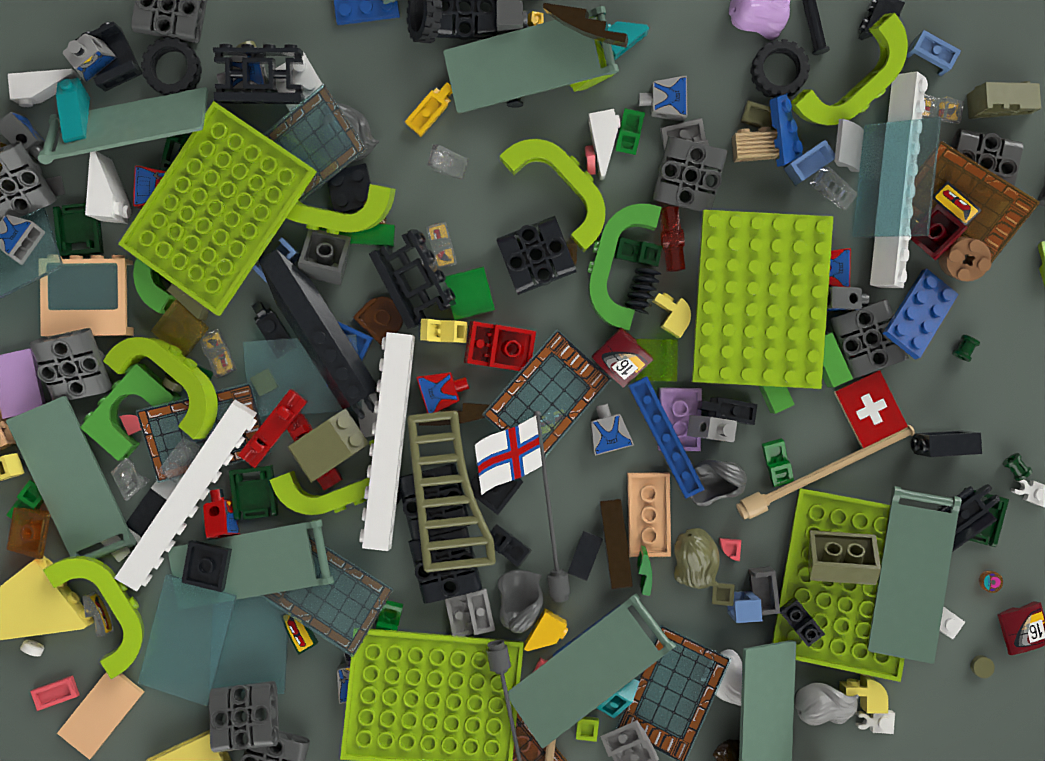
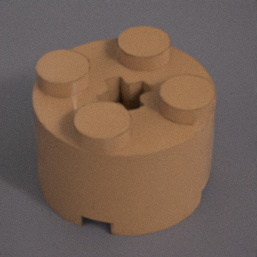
[939,237,992,281]

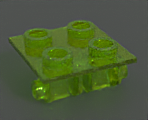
[635,339,678,382]

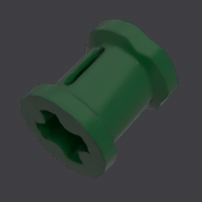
[952,335,980,362]
[1002,453,1032,481]

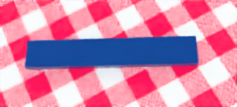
[628,376,705,499]

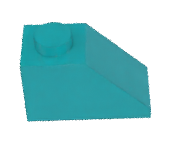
[599,21,649,60]
[597,678,640,718]

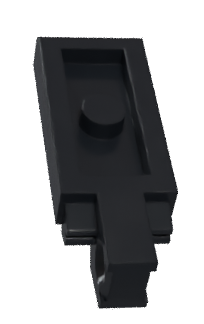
[252,301,297,359]
[697,397,758,425]

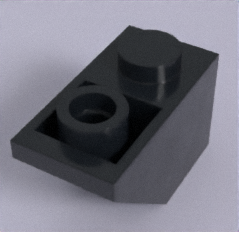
[858,0,905,40]

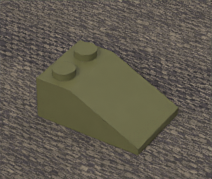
[288,409,369,483]

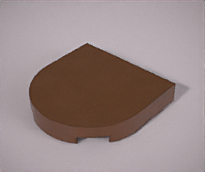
[352,297,403,346]

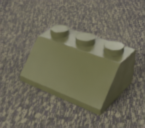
[808,530,881,585]

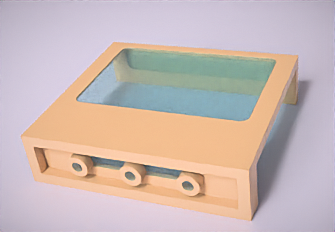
[40,255,134,337]

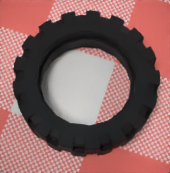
[406,0,442,43]
[141,37,202,95]
[750,39,810,99]

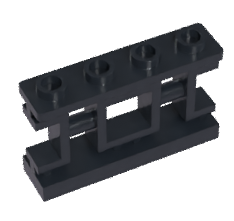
[213,44,305,104]
[369,229,456,329]

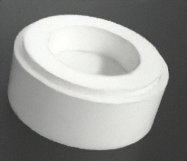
[20,640,45,656]

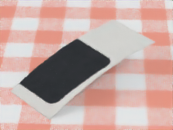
[126,464,183,542]

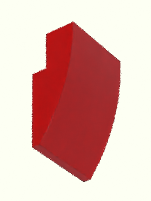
[464,321,536,372]

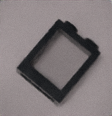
[910,430,982,457]

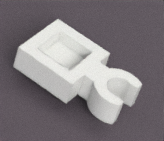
[1011,479,1045,508]
[856,710,895,734]

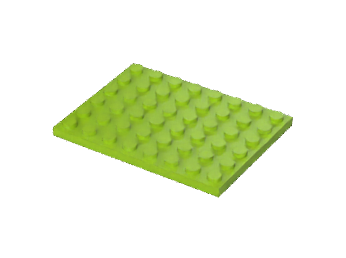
[118,101,317,316]
[692,210,833,389]
[772,488,905,682]
[340,627,524,761]

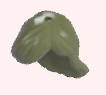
[674,528,720,589]

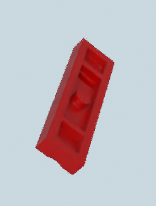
[238,389,308,468]
[287,411,343,491]

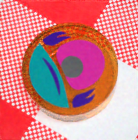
[979,570,1003,593]

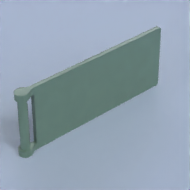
[443,6,619,113]
[38,87,209,164]
[6,396,136,559]
[867,486,961,664]
[168,519,334,609]
[508,593,676,748]
[739,640,796,761]

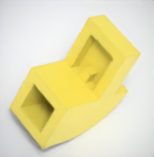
[652,293,691,338]
[420,319,467,343]
[0,453,25,481]
[839,674,888,714]

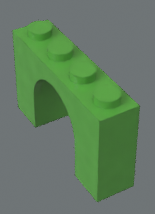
[758,332,853,414]
[80,364,181,461]

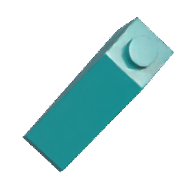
[56,78,90,143]

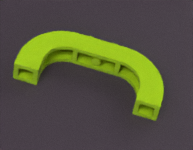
[791,13,908,125]
[500,139,606,252]
[286,184,396,235]
[103,337,218,440]
[270,440,374,515]
[43,556,144,679]

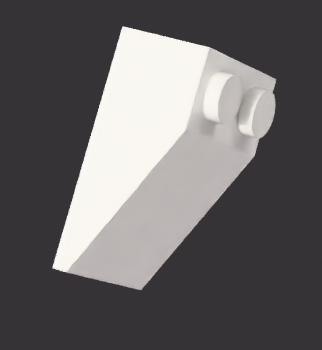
[85,151,131,224]

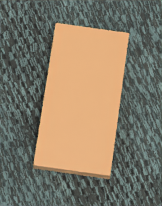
[627,472,671,557]
[57,672,145,760]

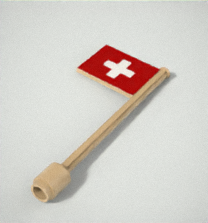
[736,370,915,520]

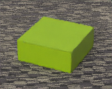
[575,717,599,742]

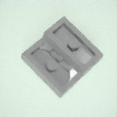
[660,118,709,170]
[834,119,864,172]
[445,588,495,636]
[600,720,659,761]

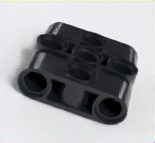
[435,0,497,40]
[496,216,577,295]
[398,463,470,540]
[408,527,482,604]

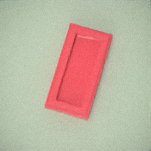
[30,675,80,711]

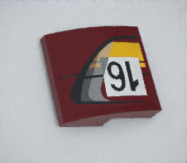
[592,327,653,388]
[997,601,1045,655]

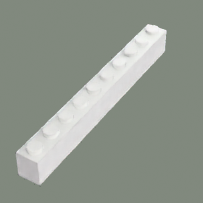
[870,72,928,288]
[360,332,415,551]
[114,400,257,591]

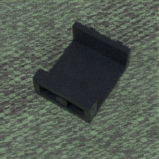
[75,22,142,92]

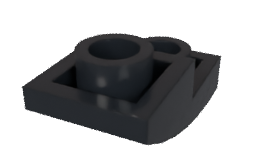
[568,531,603,581]
[780,597,825,647]

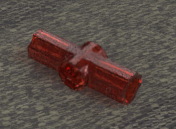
[660,206,685,272]

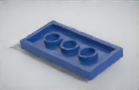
[883,268,959,360]

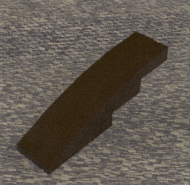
[543,3,628,48]
[419,403,505,426]
[600,499,633,589]

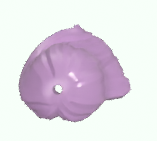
[729,0,790,40]

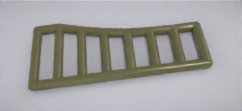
[407,410,496,572]

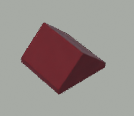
[910,204,968,261]

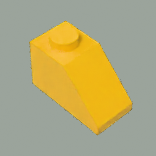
[524,608,568,651]

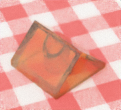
[7,508,50,559]

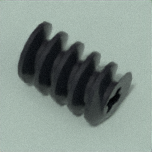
[625,268,662,315]

